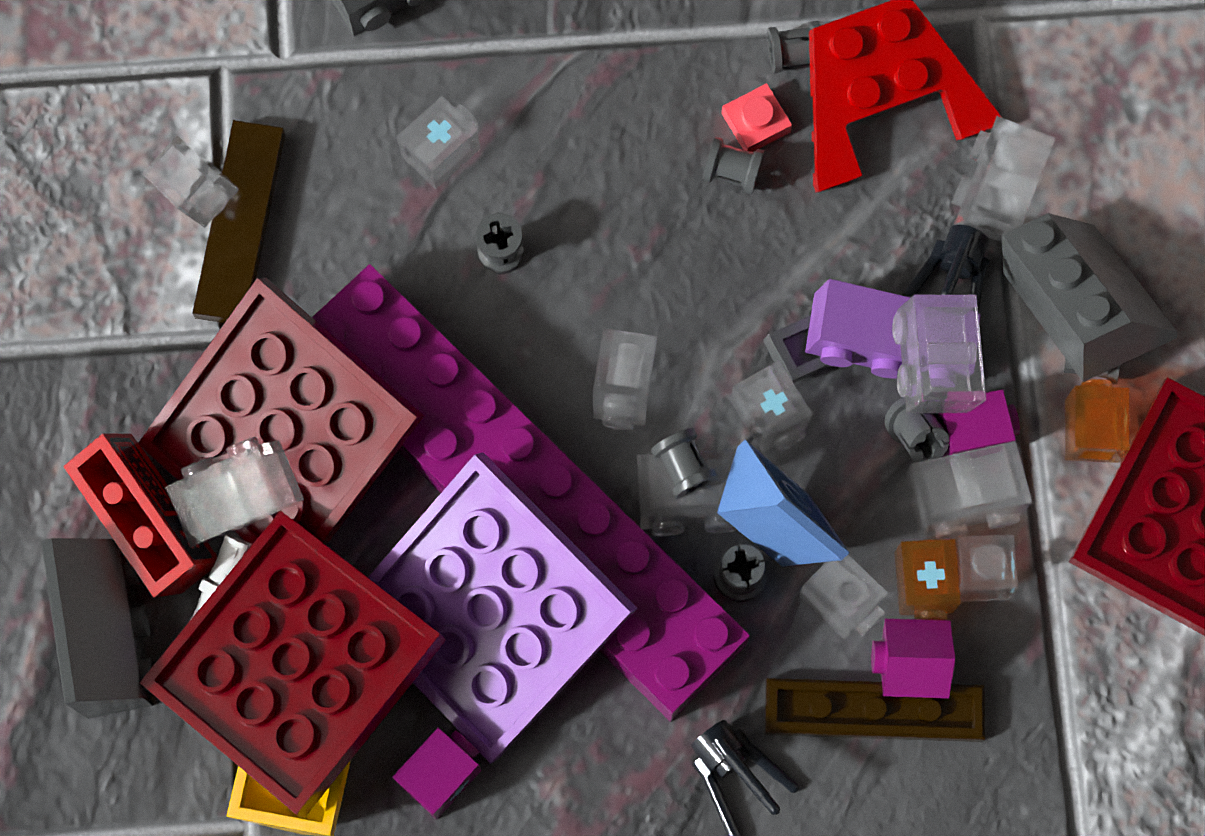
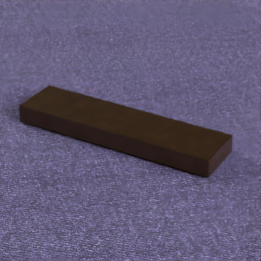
[192,120,286,323]
[764,678,985,742]

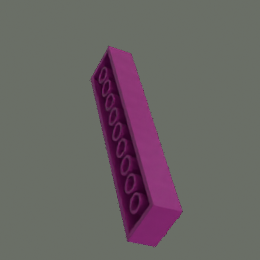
[312,264,750,722]

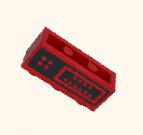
[63,433,218,598]

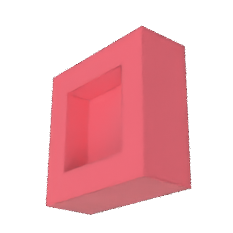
[721,83,792,152]

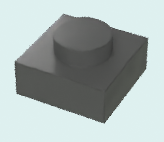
[763,315,831,386]

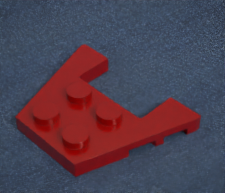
[809,0,1004,193]

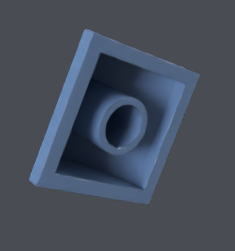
[717,440,850,566]

